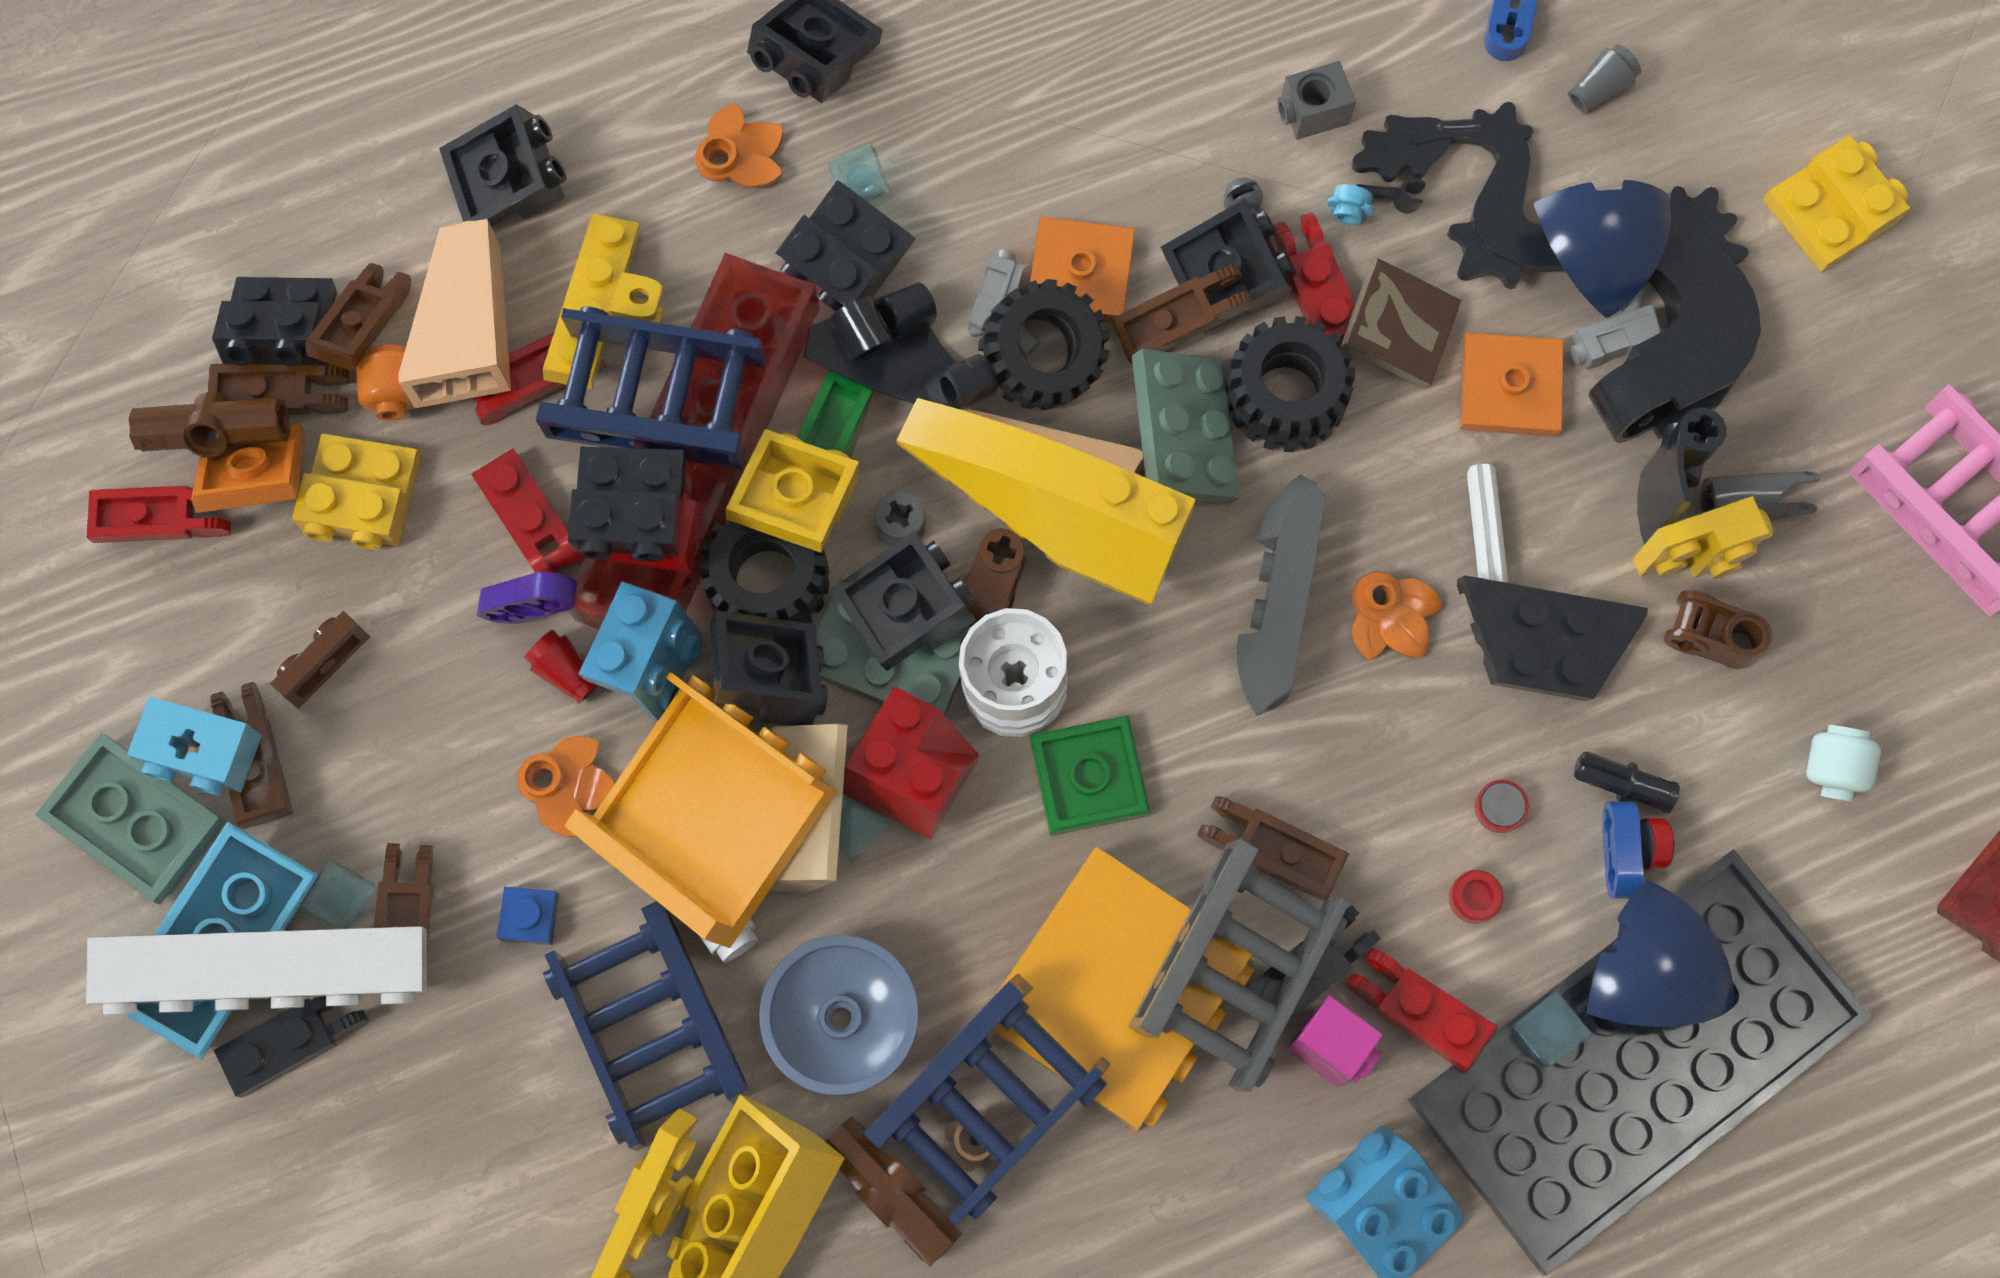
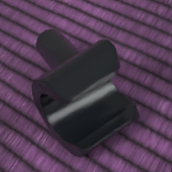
[1356,177,1426,214]

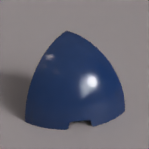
[1534,180,1671,318]
[1586,880,1734,1027]

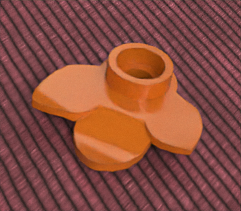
[695,103,783,188]
[1351,571,1443,660]
[517,736,615,837]

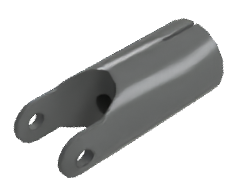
[1701,471,1821,518]

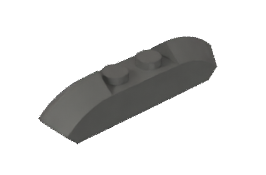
[1237,475,1326,716]

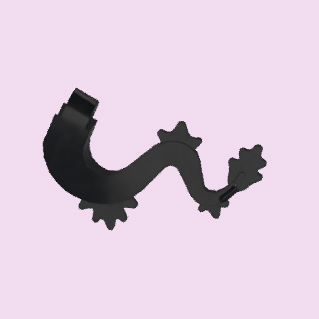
[1351,102,1761,443]

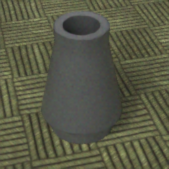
[1568,44,1641,113]

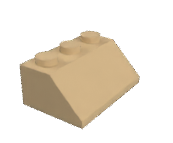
[770,724,848,894]

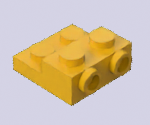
[1763,135,1910,272]
[726,429,859,553]
[292,433,422,550]
[1633,496,1773,579]

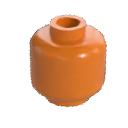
[356,344,415,421]

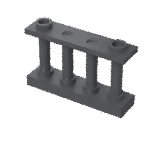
[1128,839,1350,1092]

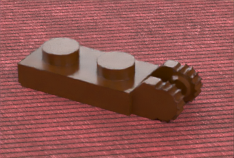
[305,263,412,371]
[1112,264,1254,365]
[208,363,350,415]
[210,682,293,829]
[1197,796,1349,901]
[374,843,433,949]

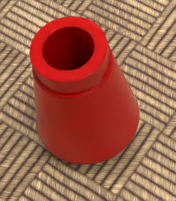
[524,630,599,704]

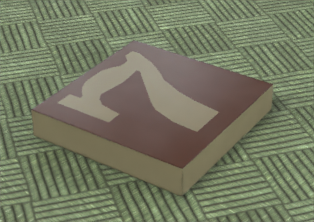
[1340,258,1461,389]

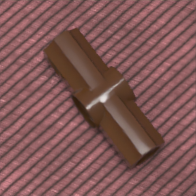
[128,392,291,458]
[825,1116,963,1267]

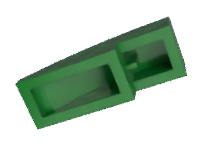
[797,371,874,458]

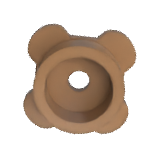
[945,1109,996,1172]

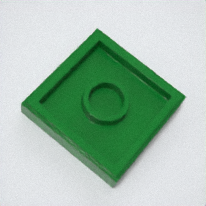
[1029,715,1150,836]

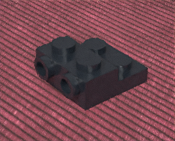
[747,0,883,103]
[439,104,567,227]
[775,179,916,312]
[1160,199,1297,333]
[212,277,337,366]
[567,446,687,562]
[831,531,977,671]
[710,610,828,726]

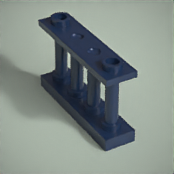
[536,306,767,470]
[543,901,752,1151]
[863,973,1110,1226]

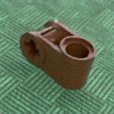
[963,528,1025,622]
[1664,590,1772,669]

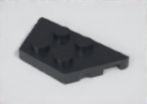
[1457,575,1648,701]

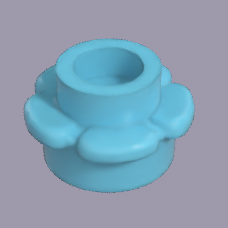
[1327,184,1374,225]

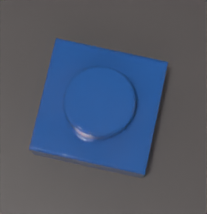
[497,886,559,945]

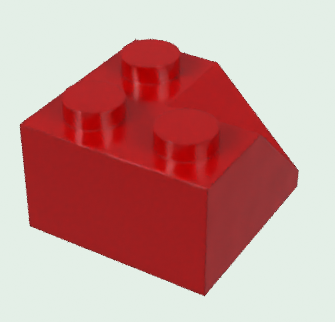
[843,686,979,840]

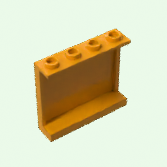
[564,672,838,948]
[991,847,1255,1133]

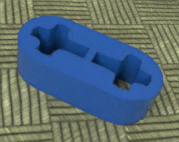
[1484,0,1537,61]
[1602,802,1643,899]

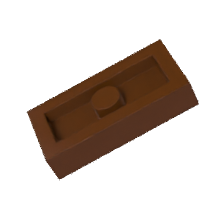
[270,611,370,709]

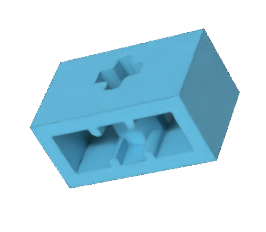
[127,696,262,796]

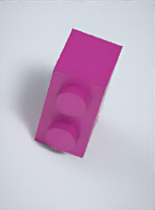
[1286,995,1383,1087]

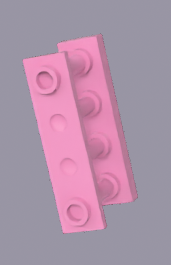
[1848,384,2000,617]

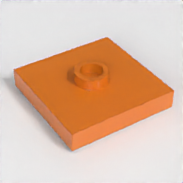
[1030,216,1135,322]
[1460,332,1563,437]
[191,424,306,513]

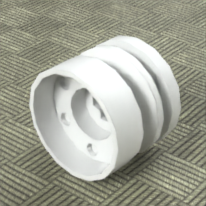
[959,608,1068,737]

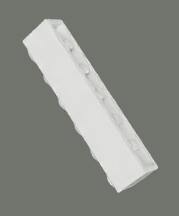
[86,927,427,1015]

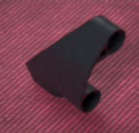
[803,282,998,409]

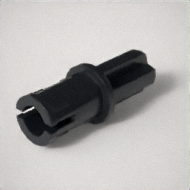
[1574,751,1680,814]

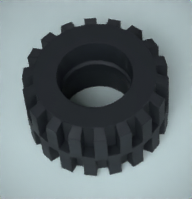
[978,279,1110,410]
[1226,316,1355,452]
[699,520,830,623]

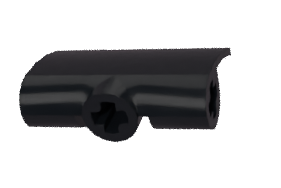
[1637,407,1727,545]

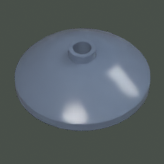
[759,935,919,1096]

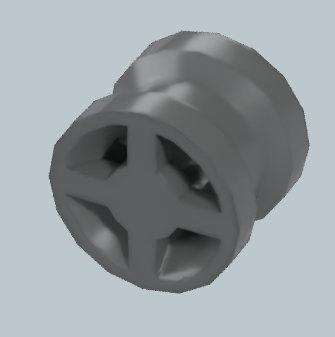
[875,490,926,547]

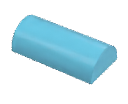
[124,822,320,1059]

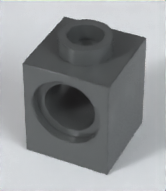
[1277,61,1356,140]

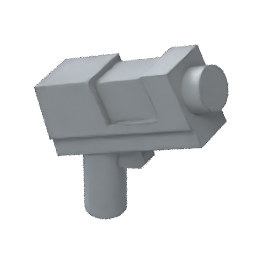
[968,250,1041,356]
[1570,288,1664,370]

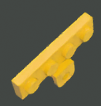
[543,213,663,390]
[591,1108,698,1278]

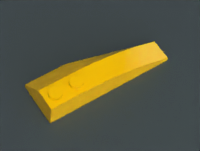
[896,398,1196,606]
[666,1094,845,1278]

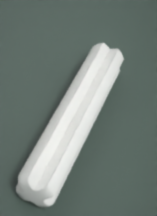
[1467,464,1509,583]

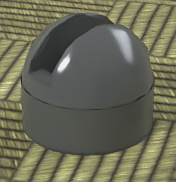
[1223,177,1263,211]

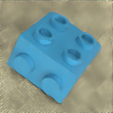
[579,582,702,721]
[1305,1125,1464,1278]

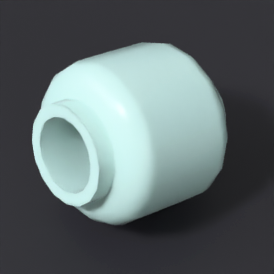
[1806,724,1881,802]

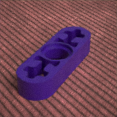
[477,572,578,624]

